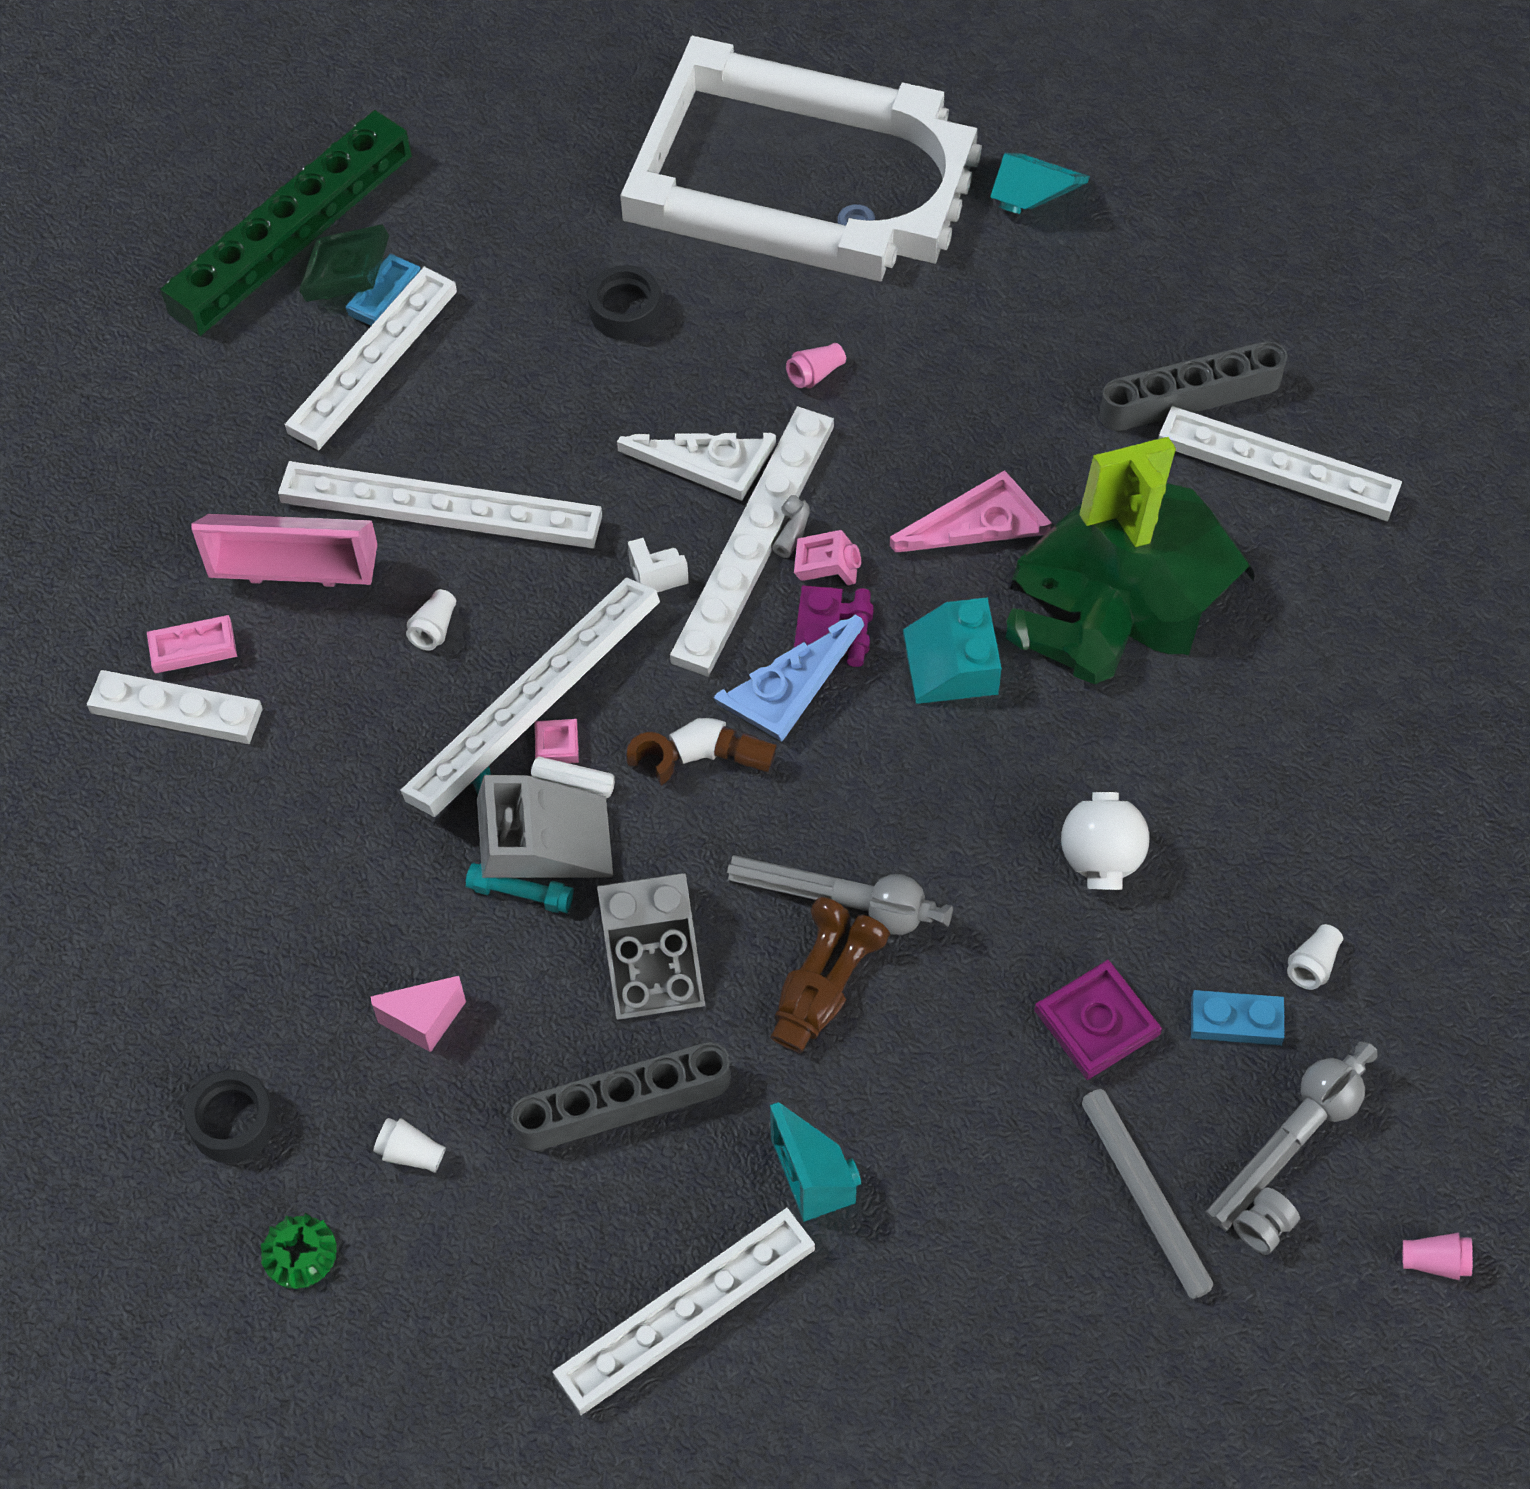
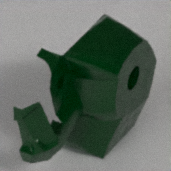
[1006,483,1254,684]

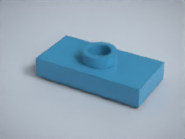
[345,254,421,326]

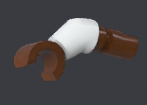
[627,718,777,785]

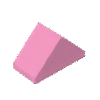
[370,976,466,1052]

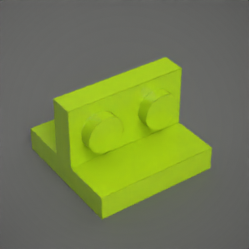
[1079,437,1176,547]

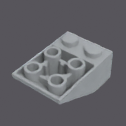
[477,775,613,878]
[597,873,705,1020]

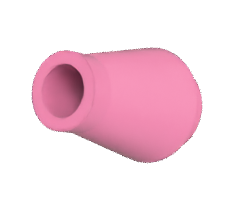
[786,343,846,388]
[1402,1232,1472,1281]

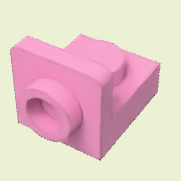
[794,530,861,585]

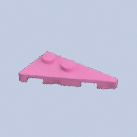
[890,470,1052,553]

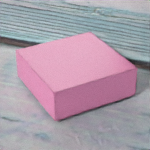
[535,719,579,763]

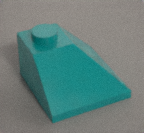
[990,153,1090,214]
[770,1102,861,1222]

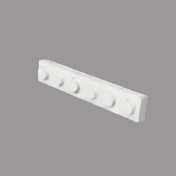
[285,267,457,450]
[1158,406,1402,521]
[553,1208,815,1415]

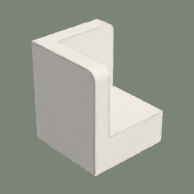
[628,538,689,592]

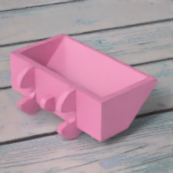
[191,514,378,587]

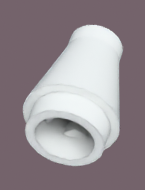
[406,589,456,650]
[1287,924,1343,990]
[373,1118,446,1173]

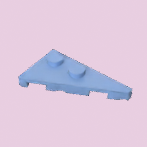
[714,615,864,742]

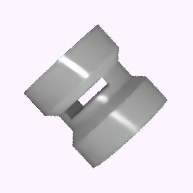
[1233,1187,1300,1255]

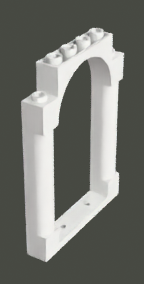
[620,36,982,282]

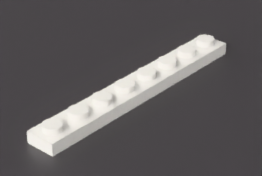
[670,406,834,677]
[278,461,602,549]
[400,577,660,817]

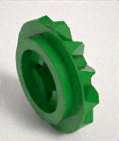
[261,1213,337,1289]

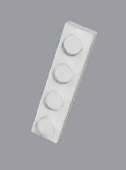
[87,670,263,744]

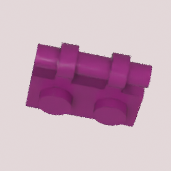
[794,585,874,667]

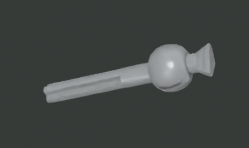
[727,855,953,935]
[1205,1041,1377,1231]

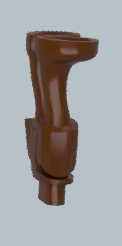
[770,897,890,1053]

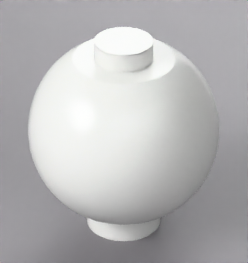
[1061,792,1149,890]

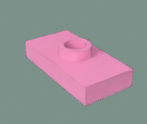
[147,615,237,674]

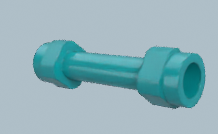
[466,863,574,913]

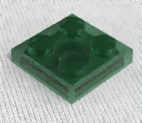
[299,224,390,302]

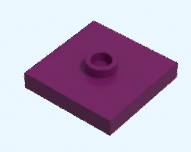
[1034,959,1162,1080]

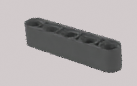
[1099,341,1288,431]
[511,1042,731,1151]

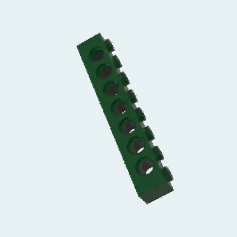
[160,110,412,336]

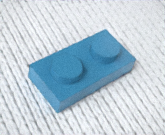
[1191,990,1284,1046]

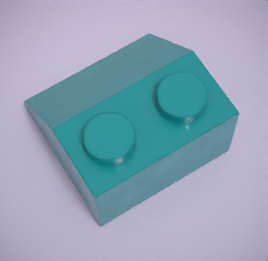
[903,597,1002,704]

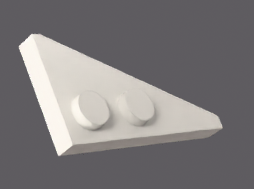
[617,433,776,501]

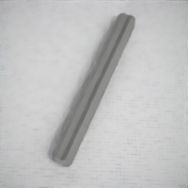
[1082,1089,1213,1299]

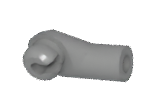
[772,495,810,558]

